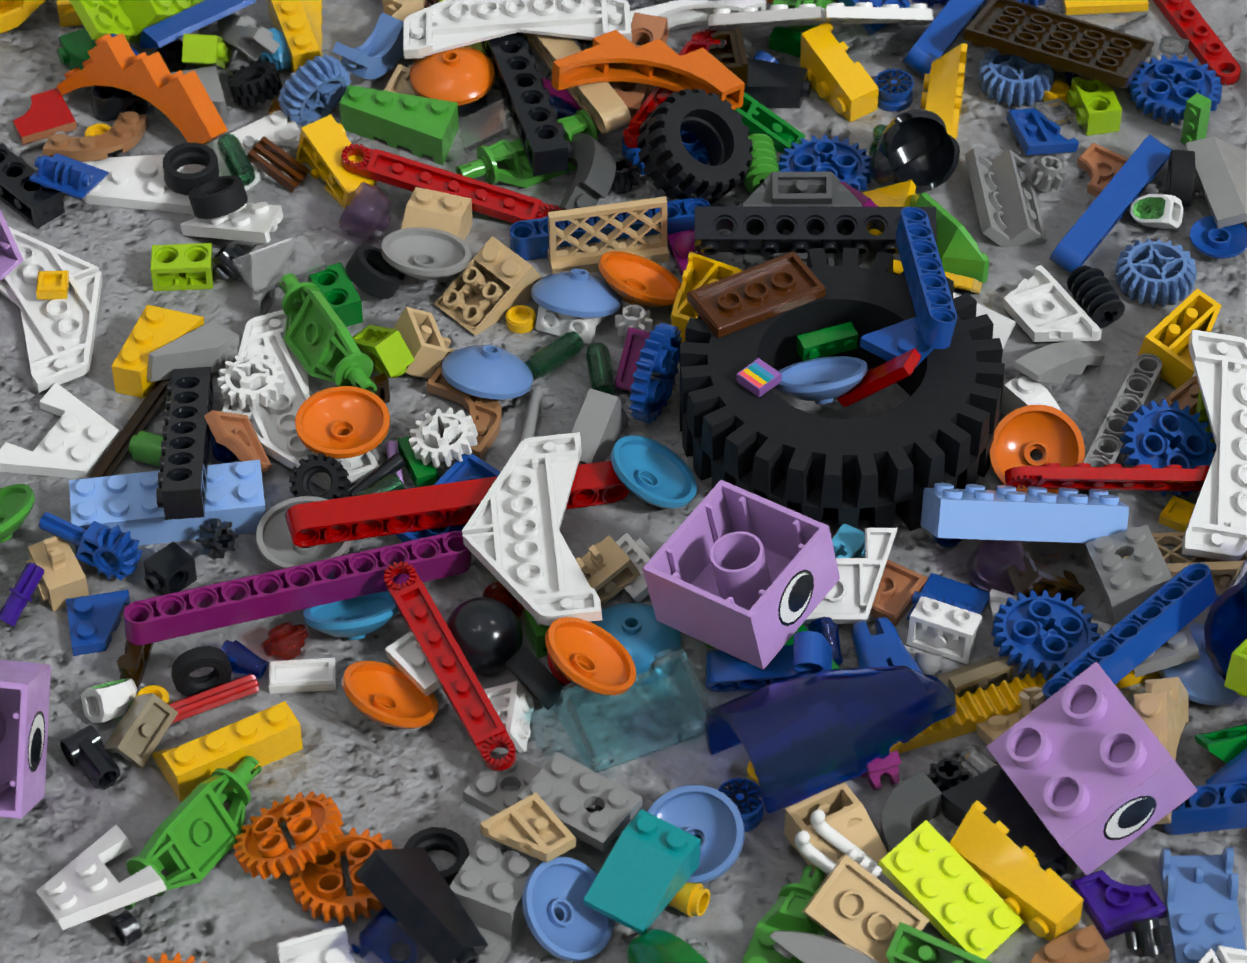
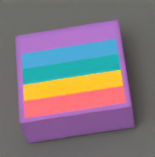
[736,358,782,397]

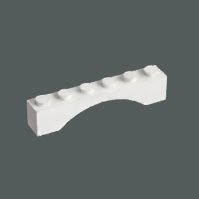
[630,0,766,32]

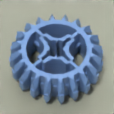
[978,48,1054,107]
[278,54,351,126]
[1115,238,1197,308]

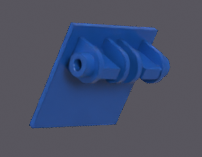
[29,153,109,199]
[907,573,990,620]

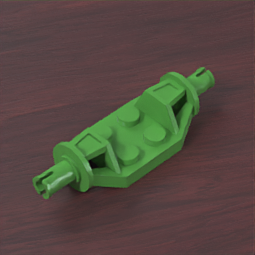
[456,109,601,188]
[279,273,377,394]
[123,756,262,910]
[742,865,825,963]

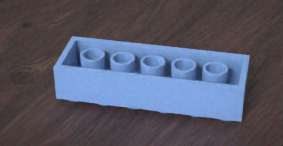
[69,460,266,553]
[921,483,1129,543]

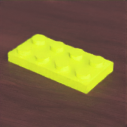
[877,820,1024,959]

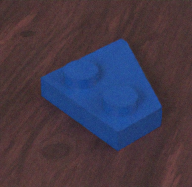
[1006,108,1079,155]
[860,317,935,368]
[66,590,130,656]

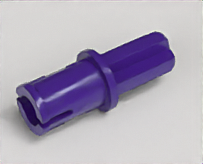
[0,562,44,627]

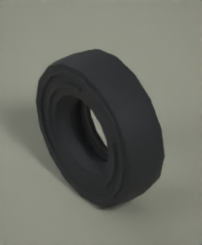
[171,646,232,696]

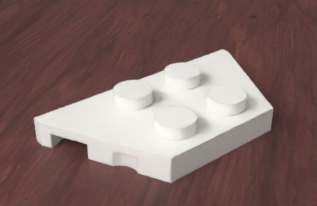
[180,202,284,244]
[1003,265,1102,342]

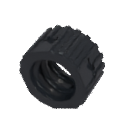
[110,911,143,946]

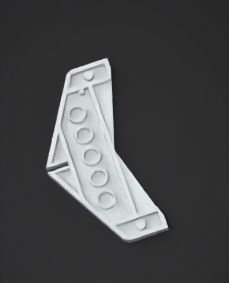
[403,0,632,59]
[708,2,933,30]
[80,110,301,214]
[0,227,103,392]
[222,310,379,489]
[1182,329,1247,561]
[462,432,602,626]

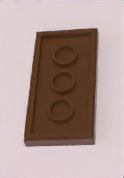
[687,251,826,338]

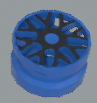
[874,69,914,112]
[718,778,764,832]

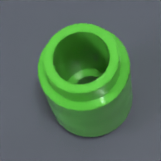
[129,430,163,467]

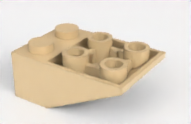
[434,236,542,336]
[784,781,888,883]

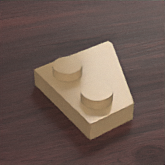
[480,793,576,863]

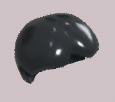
[868,109,960,194]

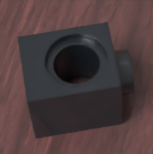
[143,541,197,595]

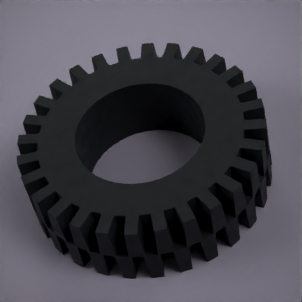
[679,247,1005,531]

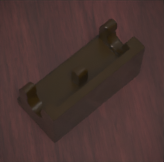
[709,27,748,86]
[1006,556,1085,603]

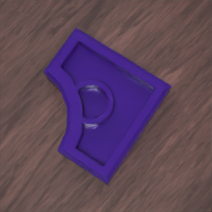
[1071,870,1167,940]

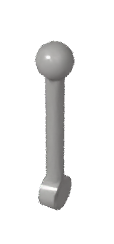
[10,131,66,157]
[243,136,299,152]

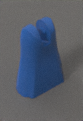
[852,617,926,705]

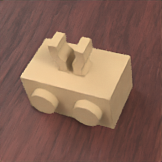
[393,307,455,379]
[576,535,641,607]
[25,536,89,612]

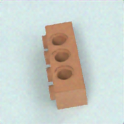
[611,13,669,119]

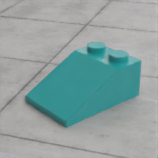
[583,809,701,934]

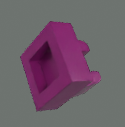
[858,751,901,791]

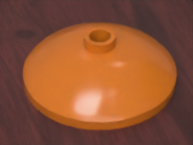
[410,46,495,106]
[598,251,681,307]
[295,386,390,459]
[989,405,1085,493]
[545,617,636,696]
[342,661,438,729]

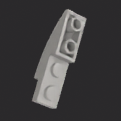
[217,13,280,62]
[770,930,879,963]

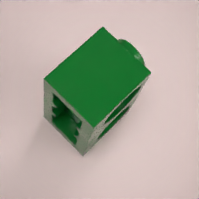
[307,262,363,327]

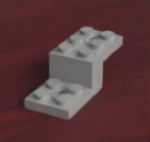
[1085,525,1200,677]
[463,748,643,852]
[420,813,544,963]

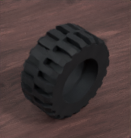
[637,89,753,204]

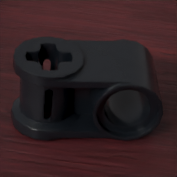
[92,86,148,121]

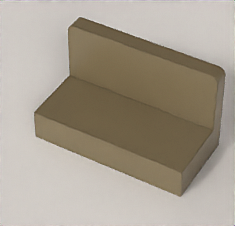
[935,657,1014,701]
[104,693,178,768]

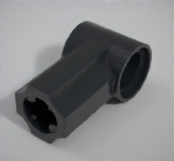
[60,725,121,790]

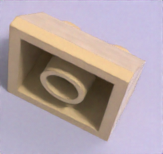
[401,187,473,241]

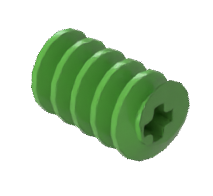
[744,134,780,194]

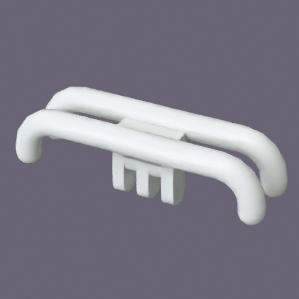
[794,809,910,902]

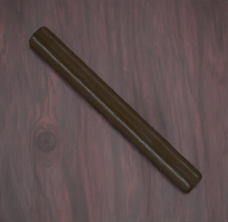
[88,379,170,478]

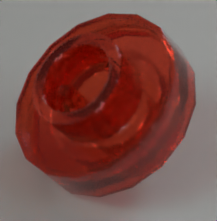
[261,621,309,660]

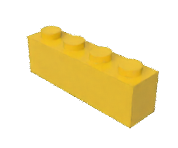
[267,0,322,73]
[920,43,967,141]
[152,701,303,802]
[949,800,1084,942]

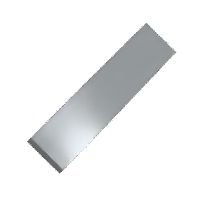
[1012,341,1105,385]

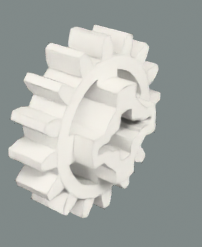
[218,352,286,410]
[409,407,478,468]

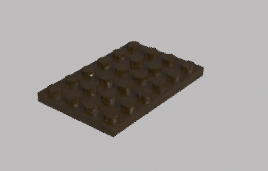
[963,0,1155,89]

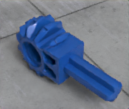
[38,512,143,580]

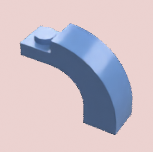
[332,12,404,80]

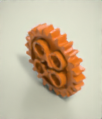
[233,791,344,880]
[290,828,398,924]

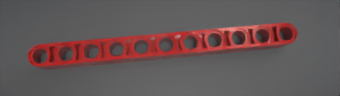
[285,461,629,547]

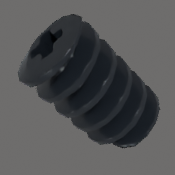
[1066,265,1125,328]

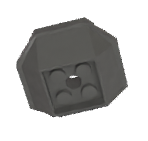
[742,172,863,266]

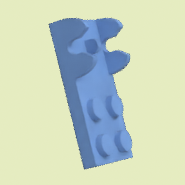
[1158,847,1246,963]

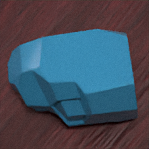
[258,28,291,71]

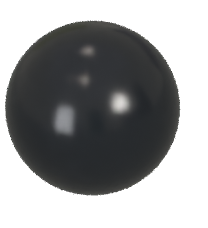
[446,597,523,676]

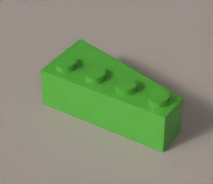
[339,85,459,165]

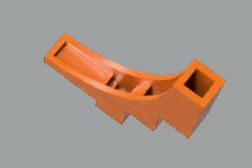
[551,30,745,110]
[56,33,228,144]

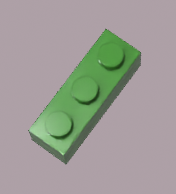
[1180,92,1212,144]

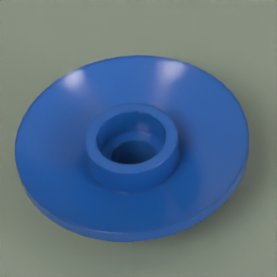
[1190,216,1247,258]

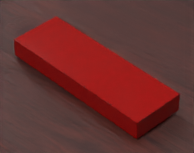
[837,348,921,407]

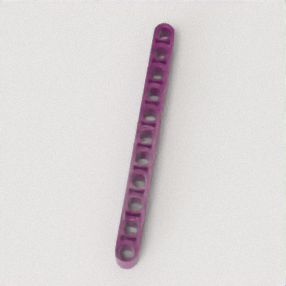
[124,531,472,645]

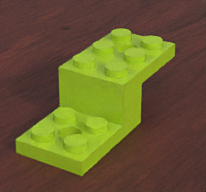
[69,0,203,43]

